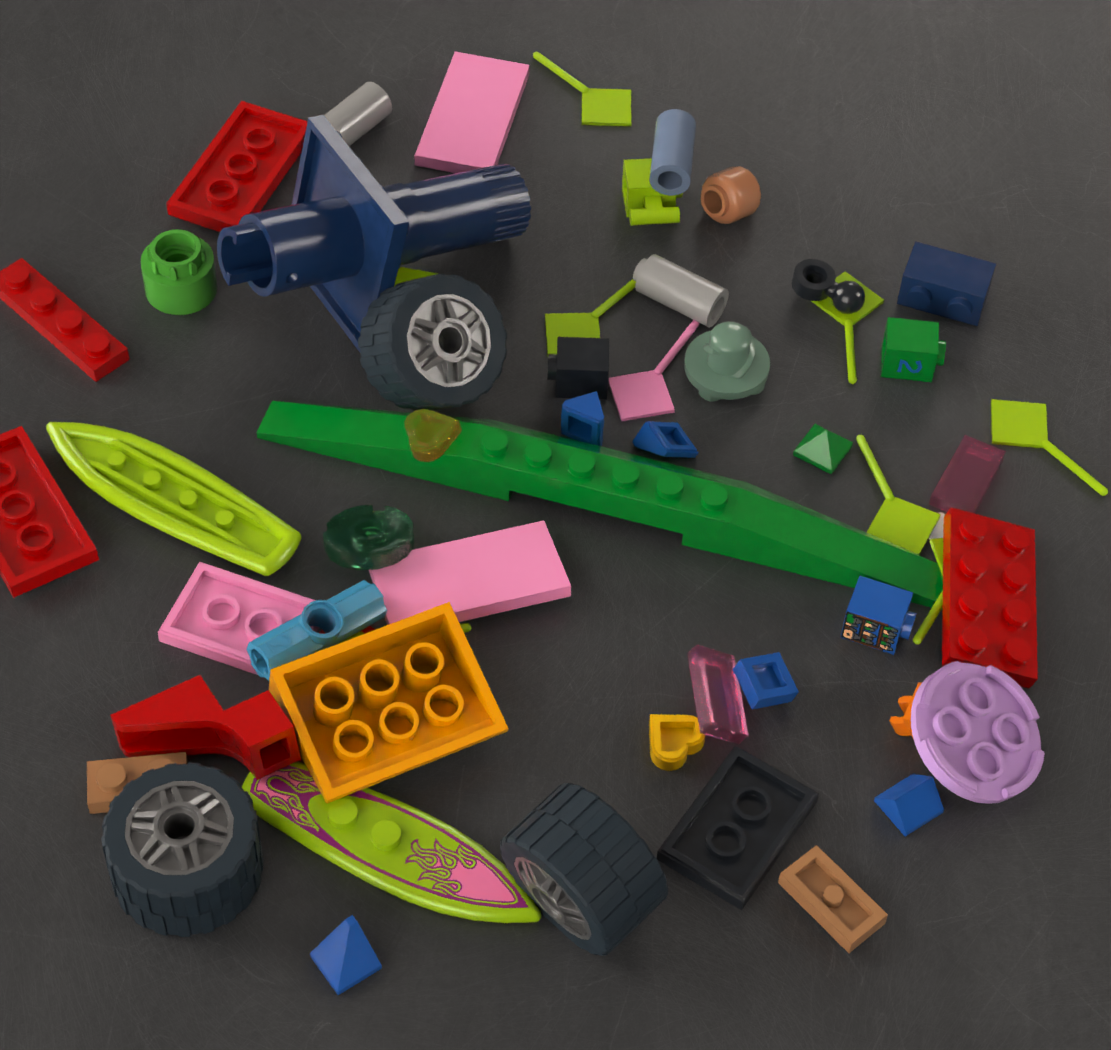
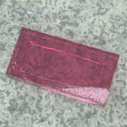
[929,435,1006,513]
[687,645,749,744]

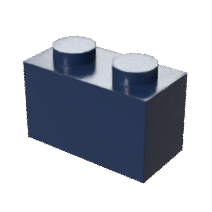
[897,241,996,326]

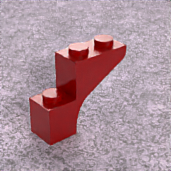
[110,675,301,780]

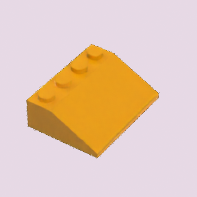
[269,602,509,804]

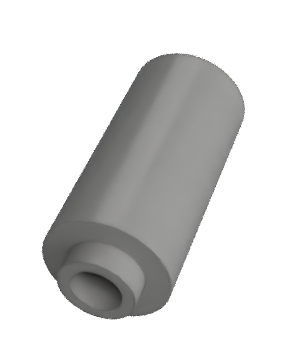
[324,82,392,147]
[633,254,729,327]

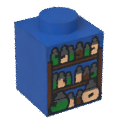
[840,576,917,655]

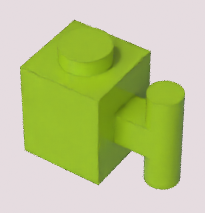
[622,158,683,226]

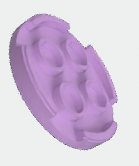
[911,661,1045,804]

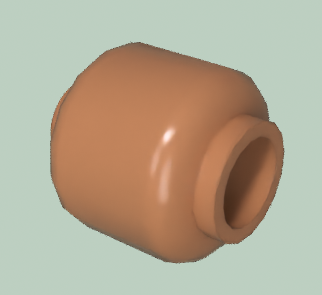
[701,166,761,224]

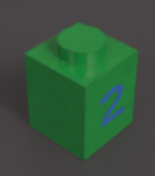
[881,317,946,382]

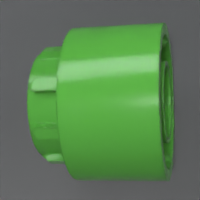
[141,229,218,315]

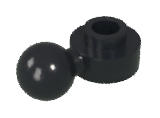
[791,259,865,314]

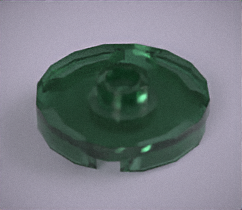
[323,505,415,570]

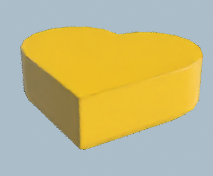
[649,714,706,771]

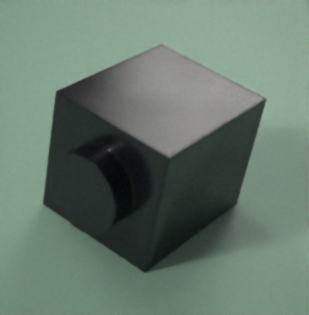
[547,337,609,399]

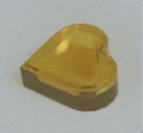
[405,409,462,462]

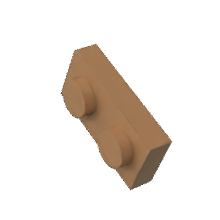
[87,752,188,814]
[778,845,888,953]

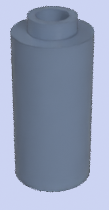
[649,109,696,196]

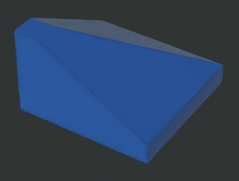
[632,421,698,458]
[310,915,382,995]

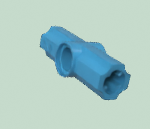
[246,580,387,681]

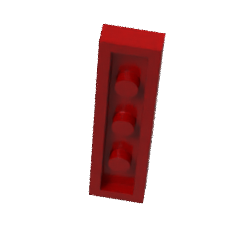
[0,258,130,382]

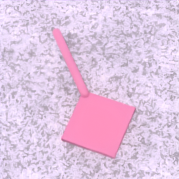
[608,320,700,422]

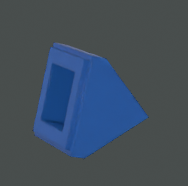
[561,391,604,446]
[874,774,944,837]

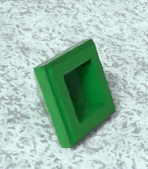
[793,423,853,474]

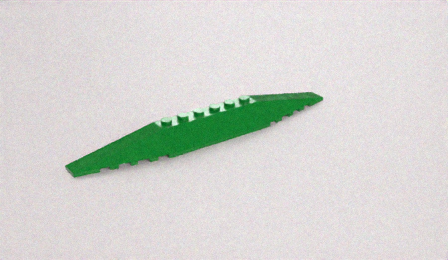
[256,401,943,610]

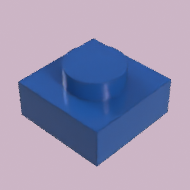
[733,652,799,709]

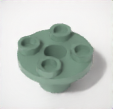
[684,321,770,402]

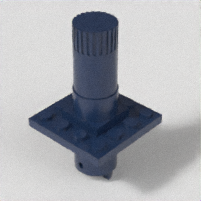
[217,115,531,352]

